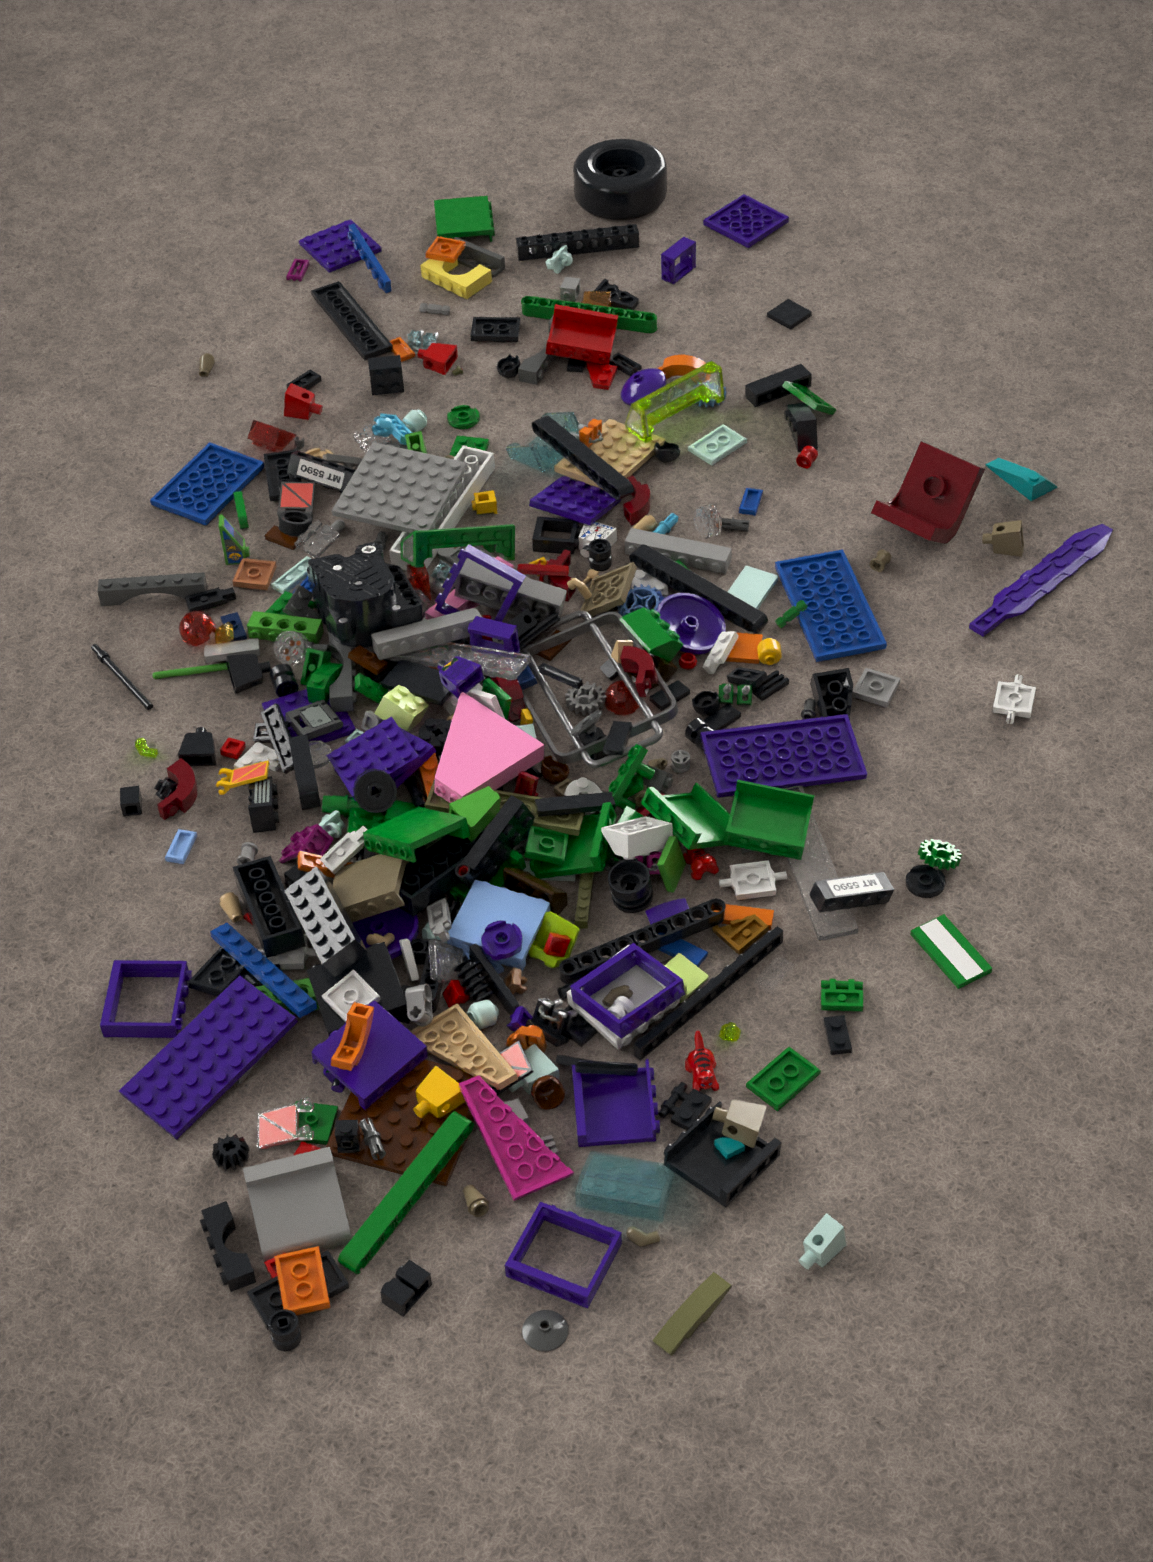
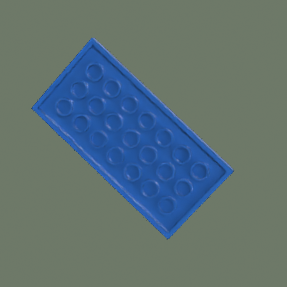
[775,549,887,662]

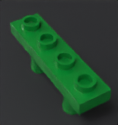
[599,744,655,812]

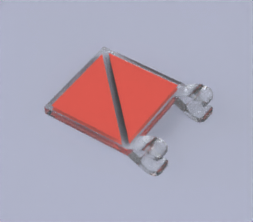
[257,1097,314,1150]

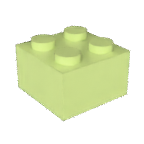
[374,685,429,732]

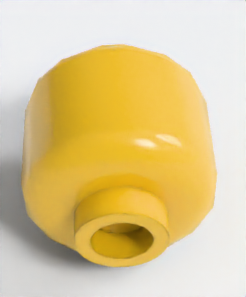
[757,638,782,665]

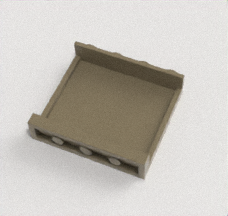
[332,854,410,923]

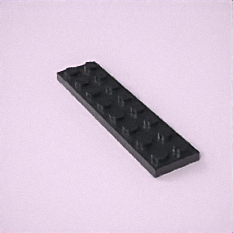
[311,281,393,361]

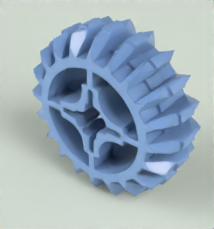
[617,583,664,616]

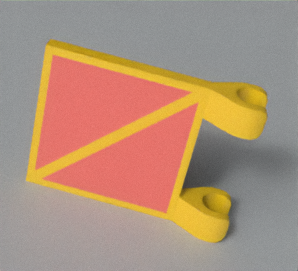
[216,760,270,795]

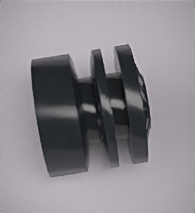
[608,860,654,913]

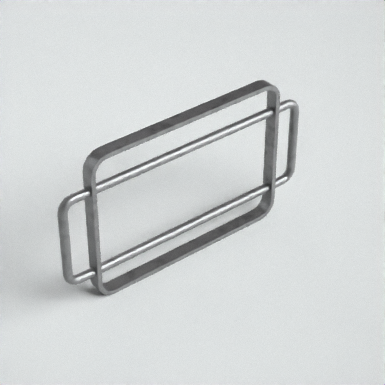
[504,611,678,768]

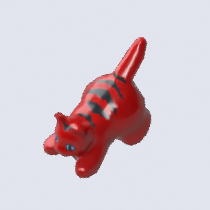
[683,848,719,880]
[685,1031,719,1091]

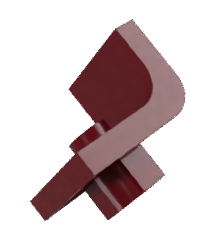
[871,441,985,544]

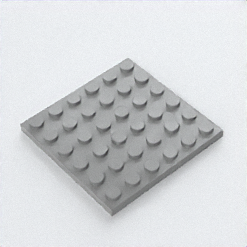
[332,442,467,533]

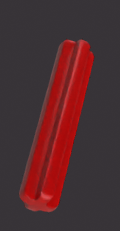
[517,564,569,576]

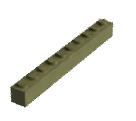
[575,872,595,928]

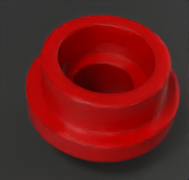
[679,653,697,669]

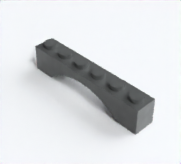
[518,316,556,385]
[98,572,208,606]
[329,632,357,712]

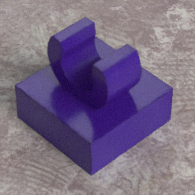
[507,1006,533,1031]

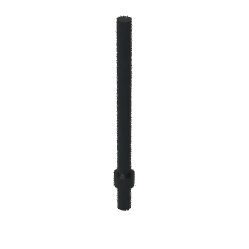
[91,644,153,710]

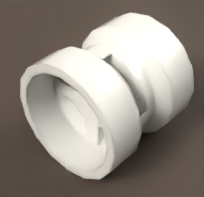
[608,996,635,1020]

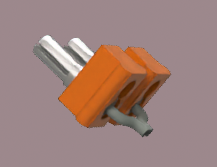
[570,418,603,448]

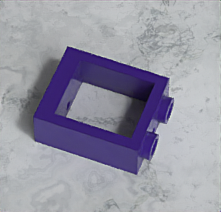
[661,237,696,284]
[468,616,520,663]

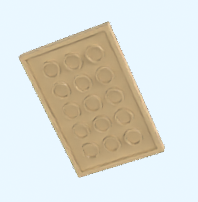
[555,419,666,489]

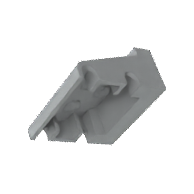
[243,1147,352,1262]

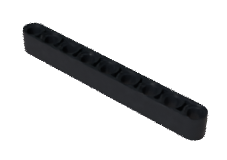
[531,415,634,500]
[629,544,768,634]
[559,898,726,984]

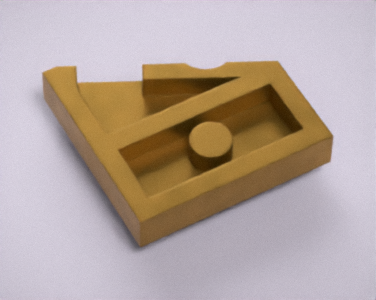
[712,914,769,955]

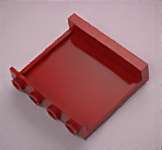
[545,304,618,365]

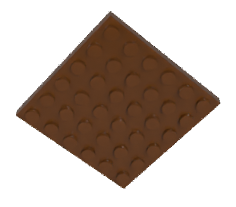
[325,1060,490,1187]

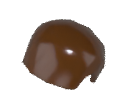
[540,755,570,782]
[531,1075,565,1110]

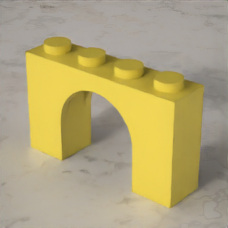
[421,259,492,299]

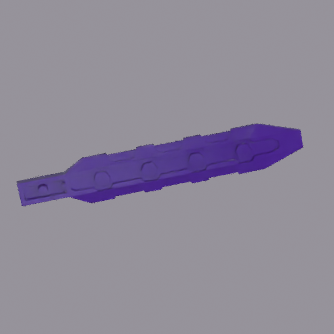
[969,524,1113,637]

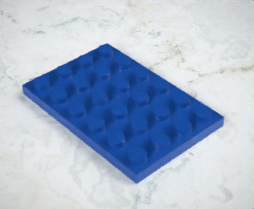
[150,442,265,525]

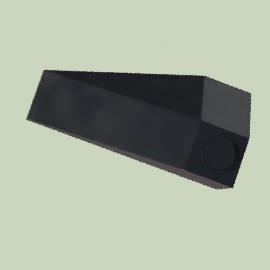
[810,668,853,720]

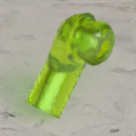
[135,738,158,758]

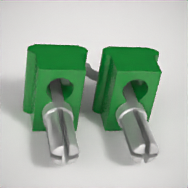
[719,684,752,705]

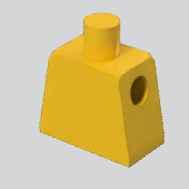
[413,1066,465,1118]

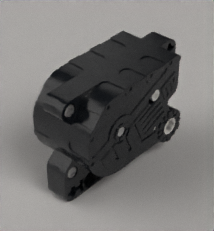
[307,542,424,647]

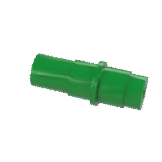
[322,794,381,817]

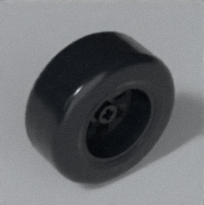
[573,139,667,220]

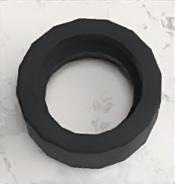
[279,510,312,536]

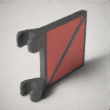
[277,482,315,521]

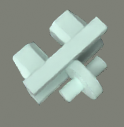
[546,245,573,274]
[319,810,346,838]

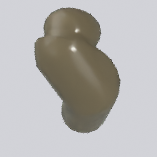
[647,758,668,770]

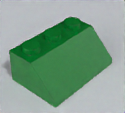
[619,607,684,661]

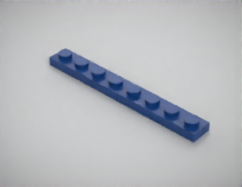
[210,923,317,1018]

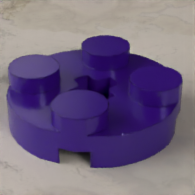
[481,920,523,961]

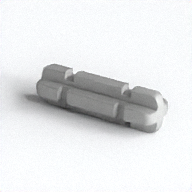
[420,303,450,315]

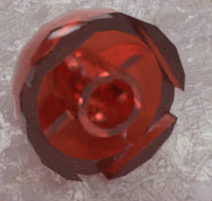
[179,611,216,646]
[604,680,639,715]

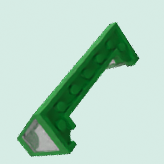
[401,524,515,568]

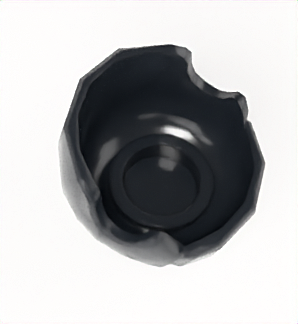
[497,355,521,378]
[654,441,681,462]
[692,691,720,716]

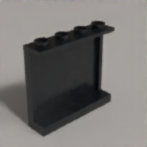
[307,942,407,1035]
[664,1101,782,1207]

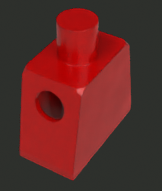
[417,343,458,375]
[284,383,323,420]

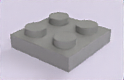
[852,668,901,707]

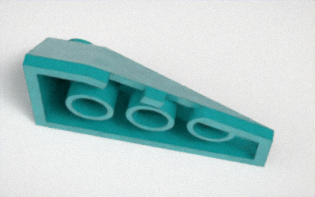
[986,458,1057,501]

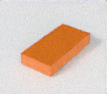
[390,337,415,362]

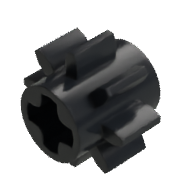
[154,777,178,800]

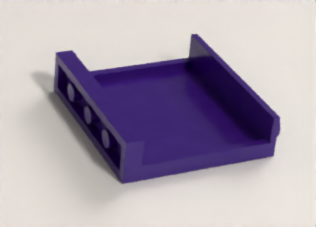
[312,1000,428,1110]
[572,1059,660,1147]

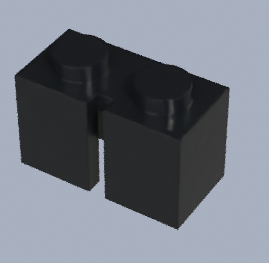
[380,1260,432,1317]

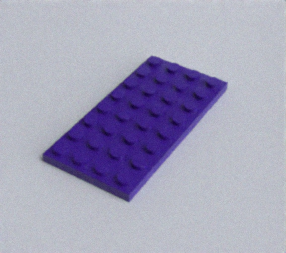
[700,714,867,798]
[119,976,298,1140]

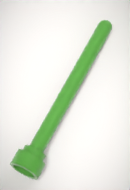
[152,663,227,679]

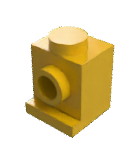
[471,490,497,514]

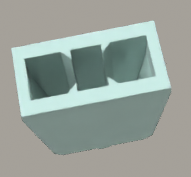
[508,1044,559,1095]
[799,1213,847,1270]

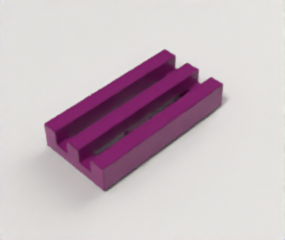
[286,259,310,282]

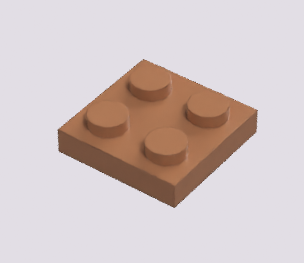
[232,558,277,590]

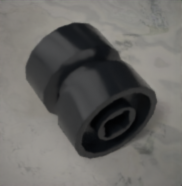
[588,539,612,571]
[270,664,299,697]
[685,718,715,751]
[268,1309,302,1352]

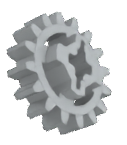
[565,681,606,716]

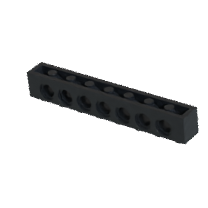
[516,224,639,261]

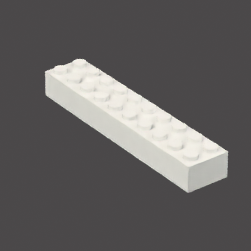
[389,446,495,575]

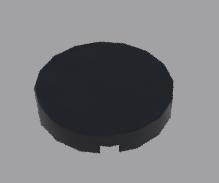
[906,865,946,898]

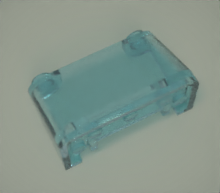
[505,412,580,473]

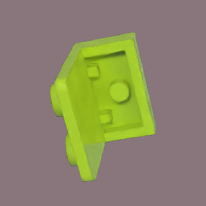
[528,911,580,968]

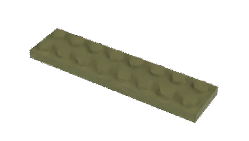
[425,780,585,836]

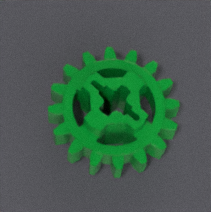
[918,839,962,870]

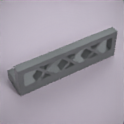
[454,237,505,278]

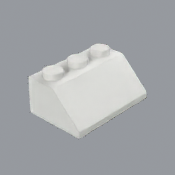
[601,816,673,860]

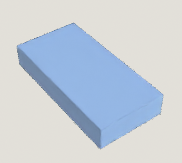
[165,829,197,864]

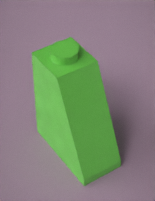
[449,786,501,841]

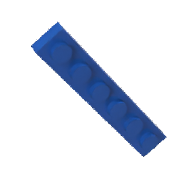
[347,224,391,293]

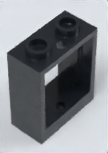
[532,517,582,555]

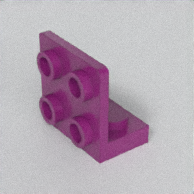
[279,824,334,864]

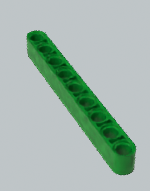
[521,296,657,333]
[338,1111,474,1274]

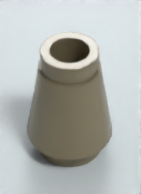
[199,353,215,377]
[463,1185,489,1217]

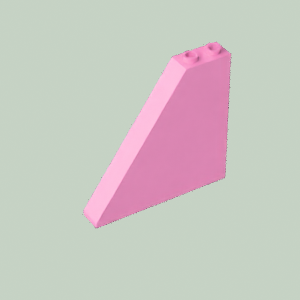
[434,692,544,803]

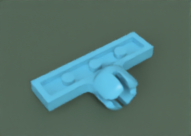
[372,413,412,445]

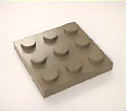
[581,562,637,619]

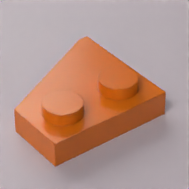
[505,1025,547,1053]

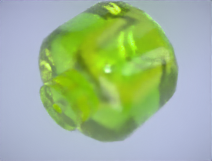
[719,1022,741,1042]

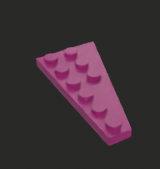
[459,1075,574,1201]

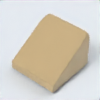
[611,640,633,663]

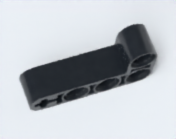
[288,735,321,810]
[410,938,448,1013]

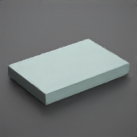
[688,424,747,466]
[728,566,778,609]

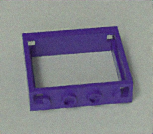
[435,545,526,622]
[570,943,685,1039]
[100,960,192,1038]
[505,1202,622,1309]

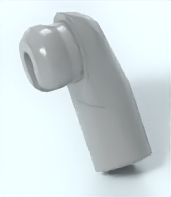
[321,519,345,536]

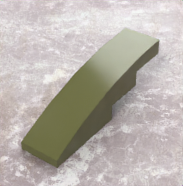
[652,1272,732,1356]

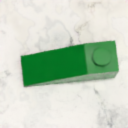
[306,662,343,703]

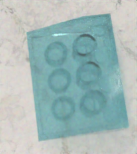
[575,1151,675,1222]

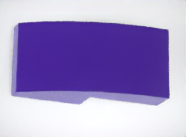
[645,898,689,924]

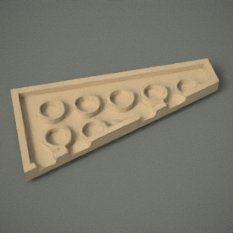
[410,1004,518,1090]

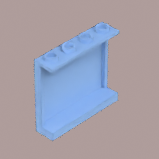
[447,880,550,971]

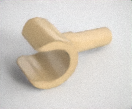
[582,569,599,584]

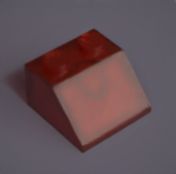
[247,420,297,452]

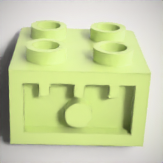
[664,953,709,1003]

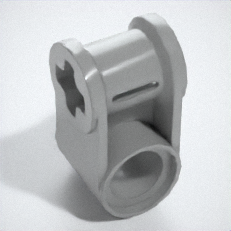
[405,984,433,1027]

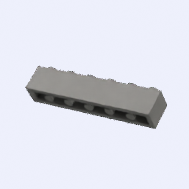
[625,528,732,574]
[371,607,482,660]

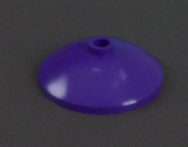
[621,368,666,406]

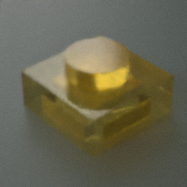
[214,622,234,644]

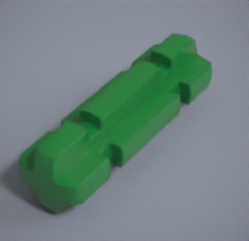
[775,600,808,628]

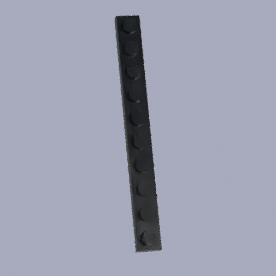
[634,926,783,1061]

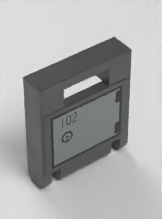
[285,700,343,740]

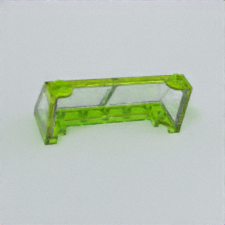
[625,360,725,443]

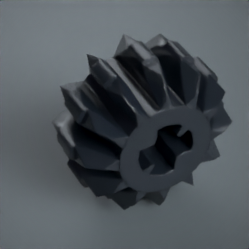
[212,1133,250,1171]

